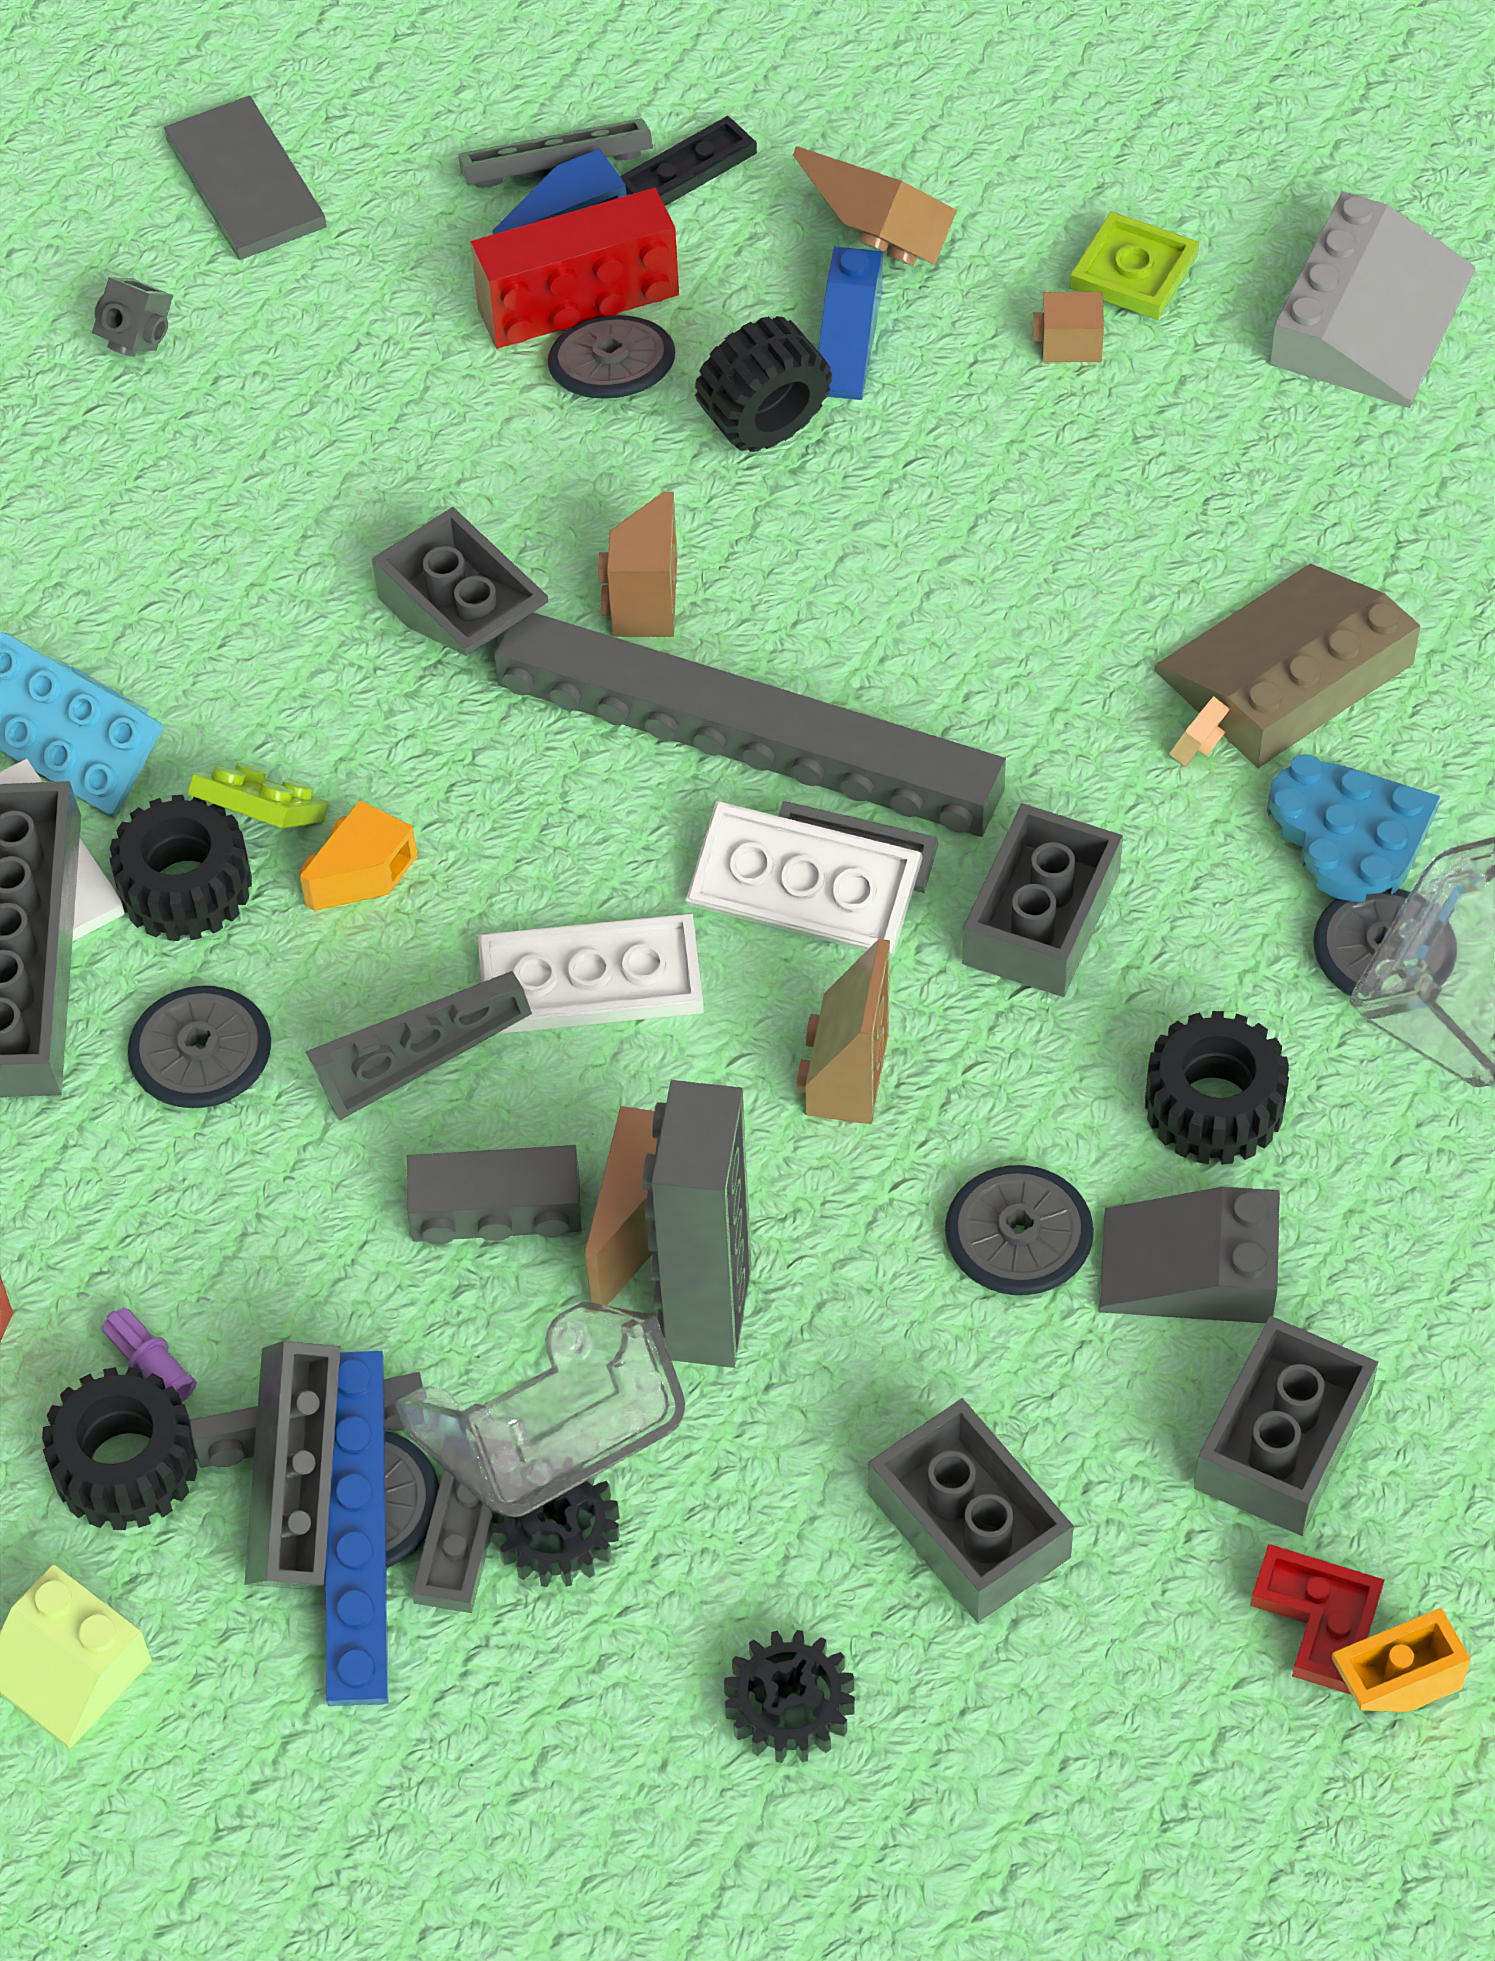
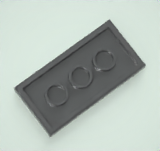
[164,95,327,260]

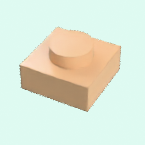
[1169,696,1230,767]

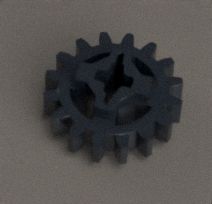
[491,1459,620,1587]
[724,1630,855,1763]

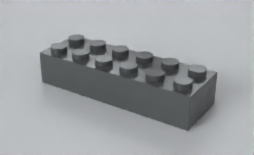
[0,781,81,1097]
[643,1080,752,1368]

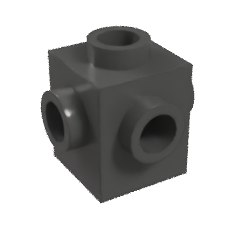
[92,277,174,356]

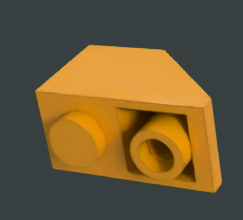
[300,800,418,911]

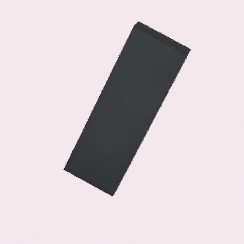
[620,116,757,206]

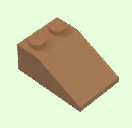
[793,146,957,266]
[797,939,890,1124]
[585,1106,658,1311]

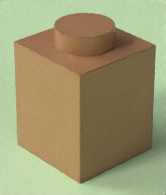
[1033,292,1104,362]

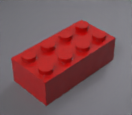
[470,187,679,349]

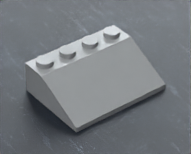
[1270,191,1475,408]

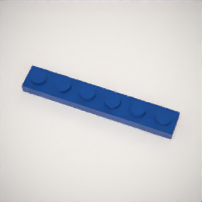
[325,1351,389,1706]

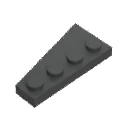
[305,971,532,1120]

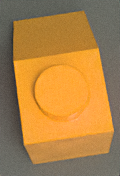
[1331,1607,1471,1712]

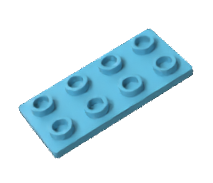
[0,632,163,816]

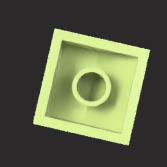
[0,1564,152,1750]

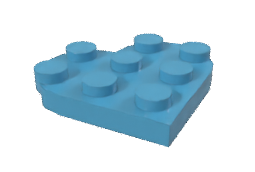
[1267,754,1440,903]

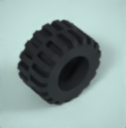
[695,316,832,452]
[109,795,252,941]
[1145,1011,1289,1165]
[42,1367,198,1530]

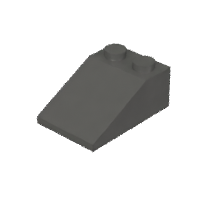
[371,507,548,656]
[1100,1187,1280,1323]

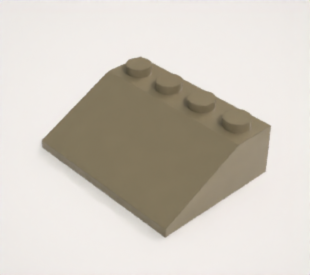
[1155,563,1420,768]

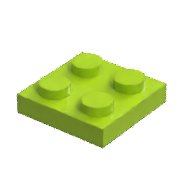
[1069,211,1199,320]
[187,763,329,828]

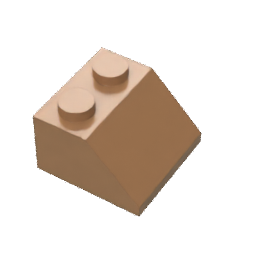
[598,492,678,637]

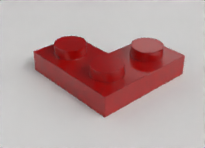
[1250,1544,1385,1695]

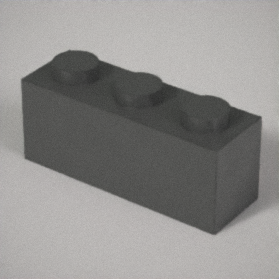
[407,1145,582,1244]

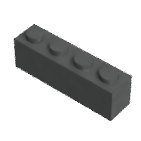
[244,1340,341,1589]

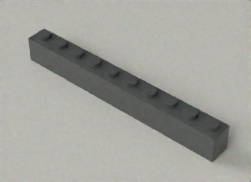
[495,612,1006,837]

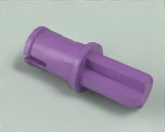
[102,1307,197,1402]

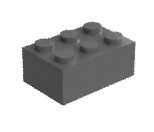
[962,803,1123,997]
[1194,1316,1378,1536]
[868,1398,1074,1623]

